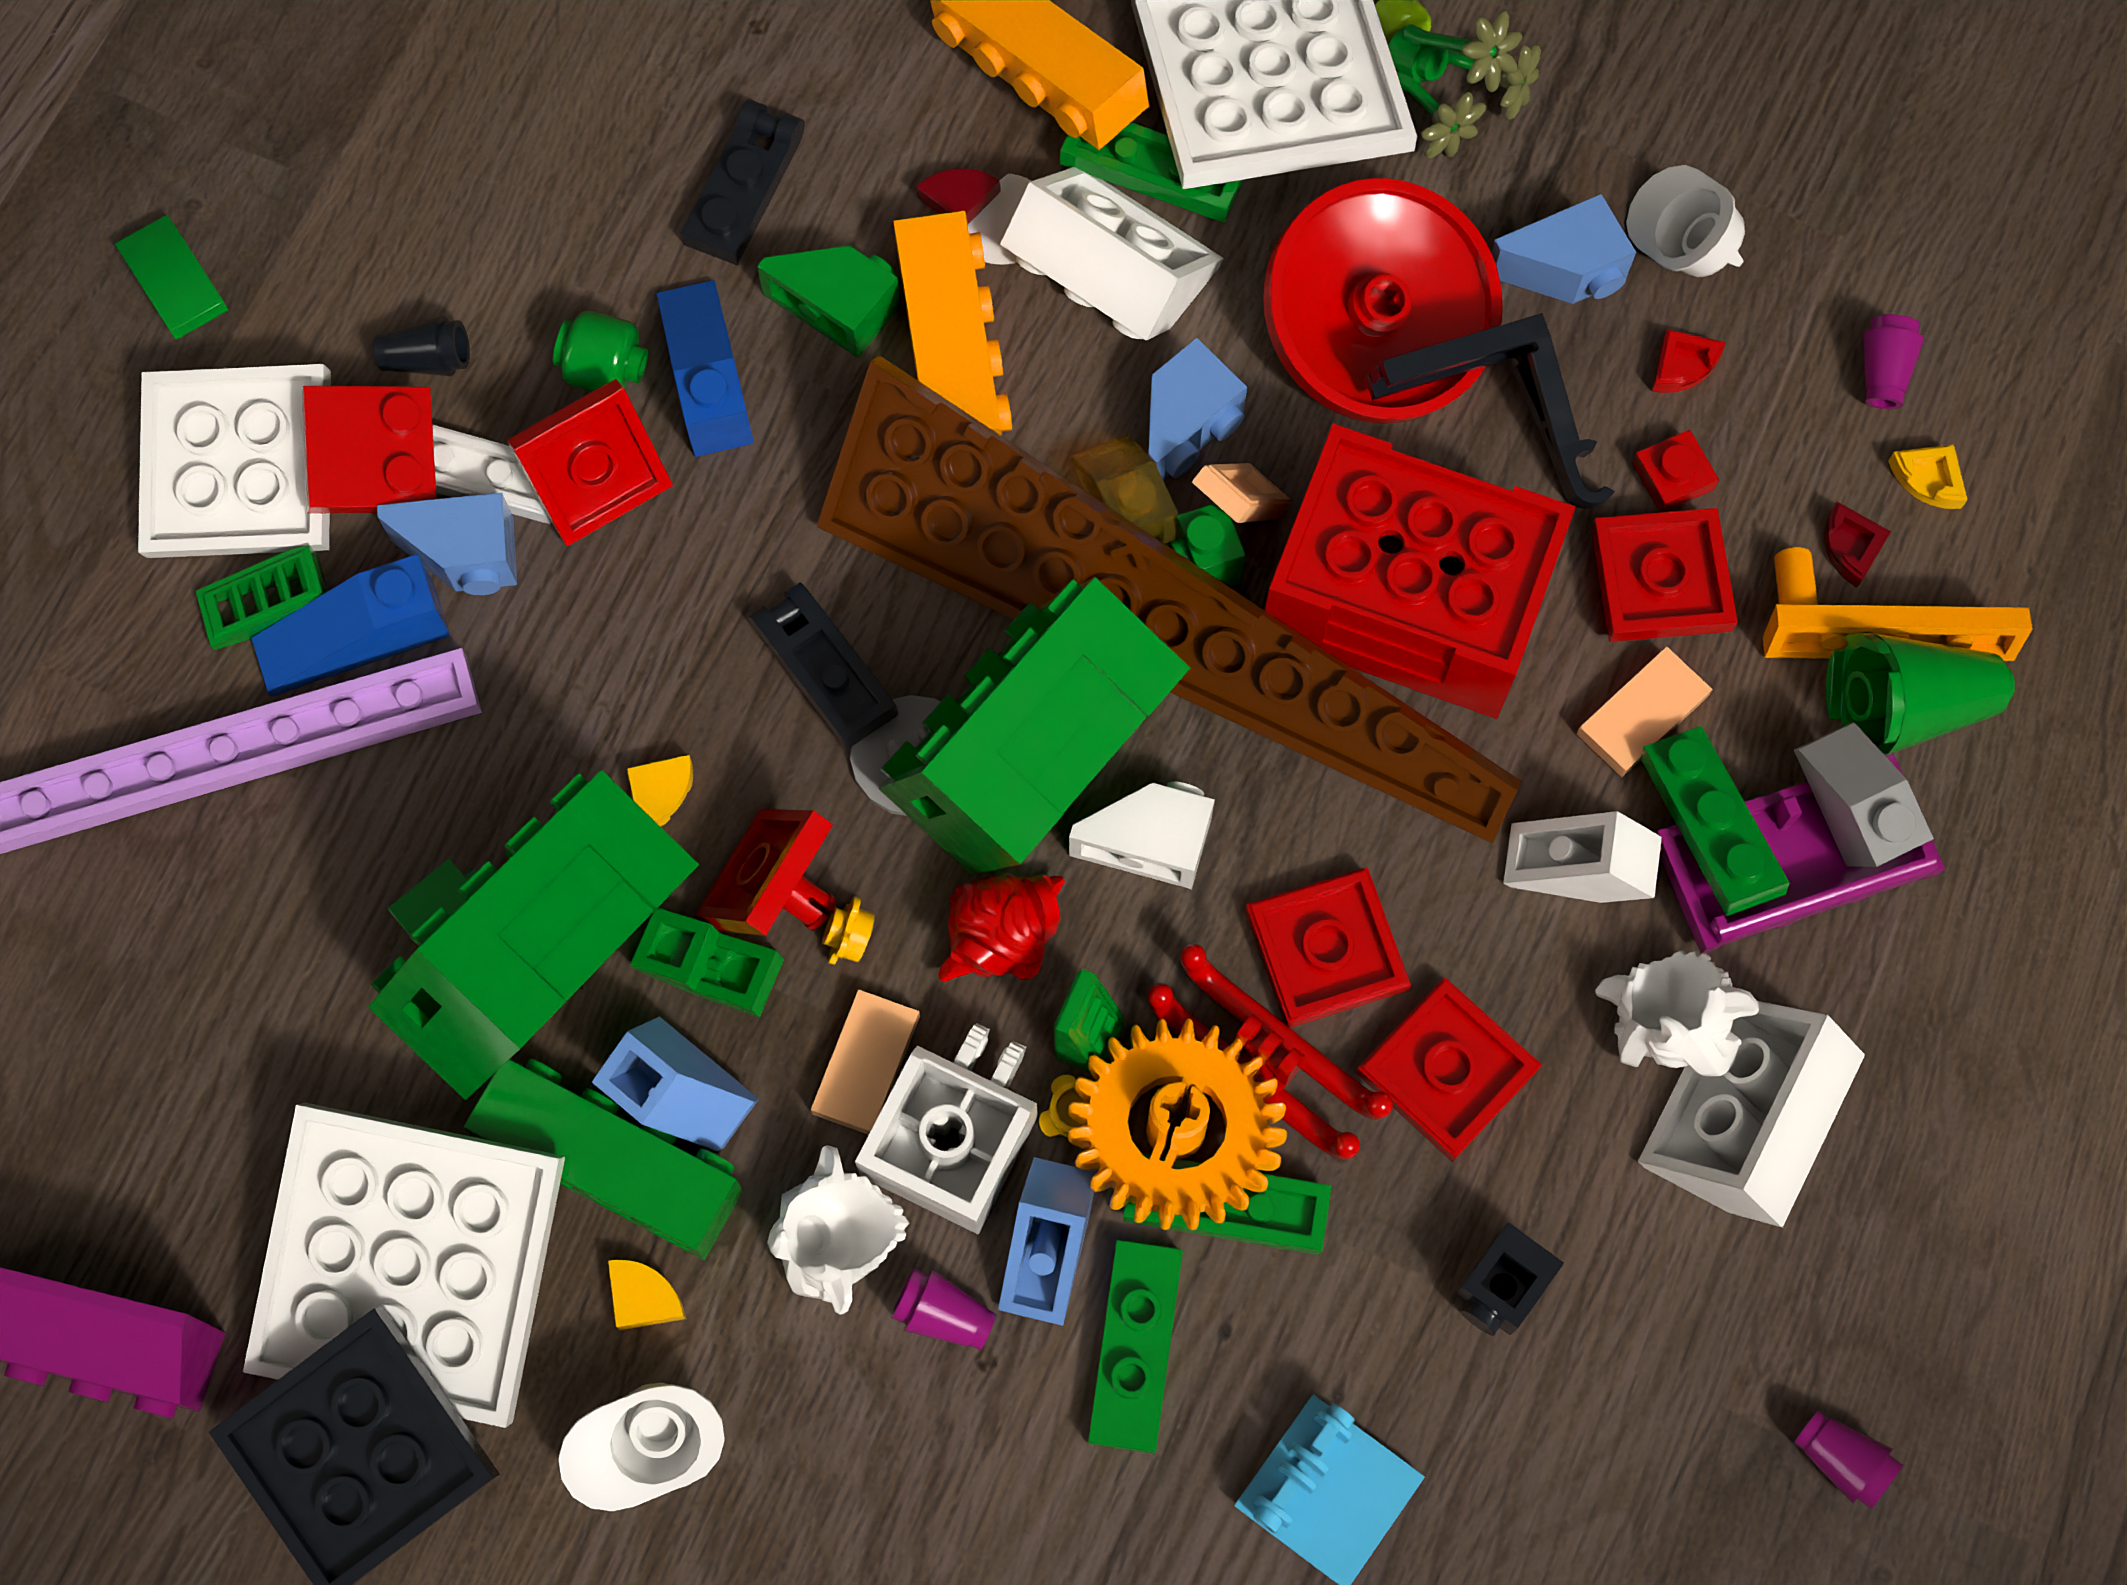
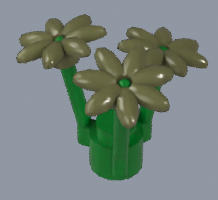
[1388,11,1541,159]

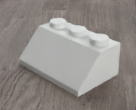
[1000,167,1224,341]
[1638,1001,1865,1228]

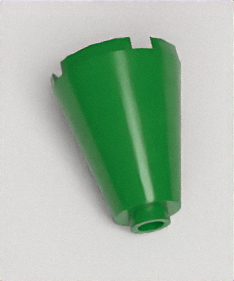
[1825,632,2015,756]

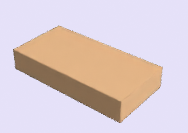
[1192,463,1291,523]
[1577,647,1713,777]
[811,989,920,1135]

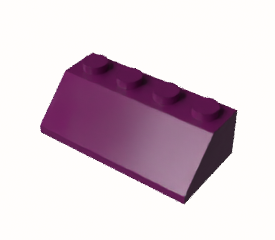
[0,1267,225,1419]

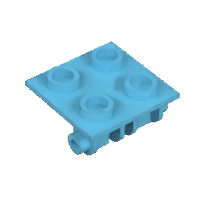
[1234,1394,1425,1585]

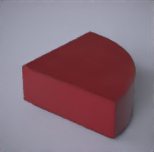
[916,169,1001,225]
[1824,501,1891,588]

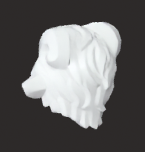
[1595,950,1759,1076]
[767,1145,910,1315]

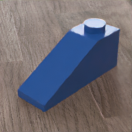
[656,280,754,457]
[251,554,451,697]

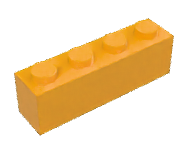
[930,0,1149,150]
[894,211,1012,436]

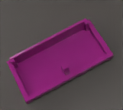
[1656,753,1945,954]

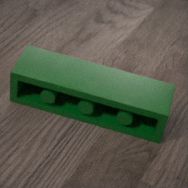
[464,1058,743,1261]

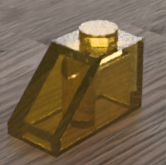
[1071,434,1178,544]

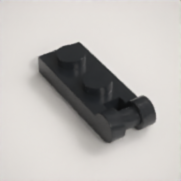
[681,99,805,266]
[748,582,899,750]

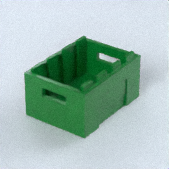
[878,577,1190,875]
[368,770,699,1100]

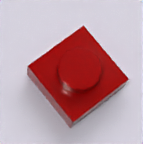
[1632,430,1719,513]

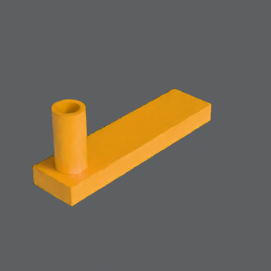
[1762,547,2033,661]

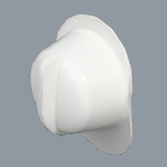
[1626,165,1745,277]
[558,1383,725,1511]

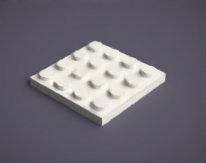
[1131,0,1417,189]
[243,1103,565,1428]

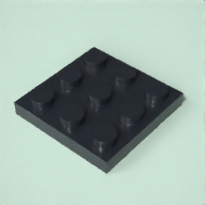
[209,1306,500,1585]

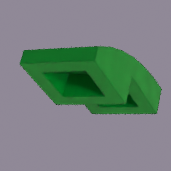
[115,215,229,340]
[630,908,784,1018]

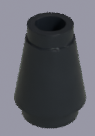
[373,316,470,376]

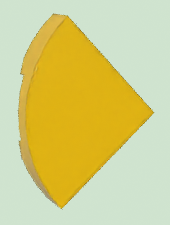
[1888,444,1967,509]
[627,755,693,827]
[608,1260,686,1330]

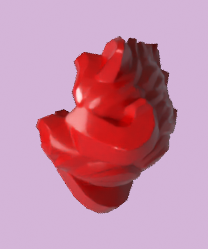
[938,873,1065,982]

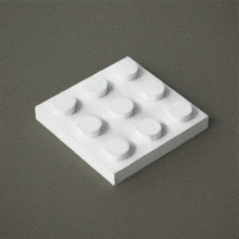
[138,364,331,558]

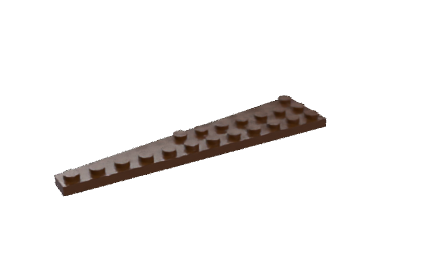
[816,355,1522,843]

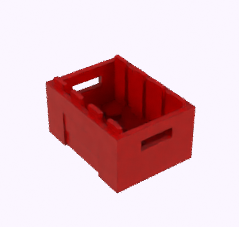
[1265,423,1576,719]

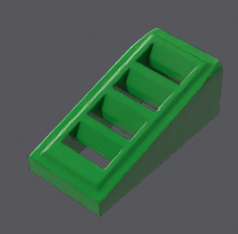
[196,544,328,650]
[1054,969,1124,1074]

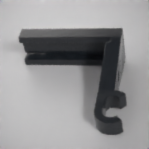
[1364,313,1615,509]

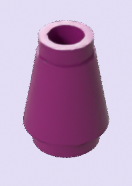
[1862,314,1925,410]
[891,1268,997,1350]
[1795,1410,1904,1510]

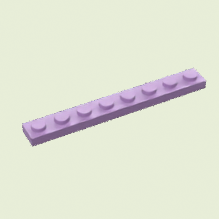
[0,648,482,854]

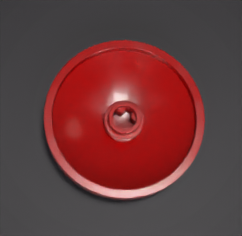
[1263,178,1503,424]

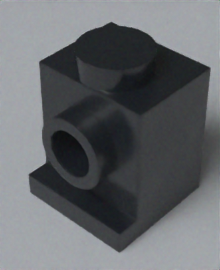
[1455,1222,1564,1336]

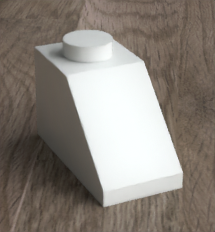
[1069,782,1215,889]
[1503,811,1662,903]

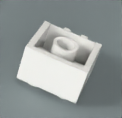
[855,1023,1037,1235]

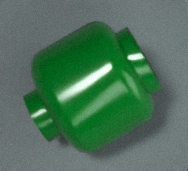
[553,310,648,392]

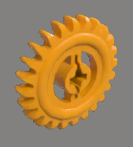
[1068,1018,1287,1230]

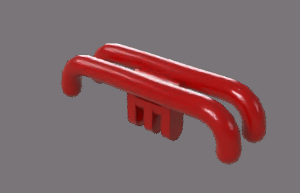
[1147,944,1393,1160]

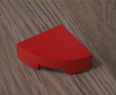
[1652,329,1726,393]

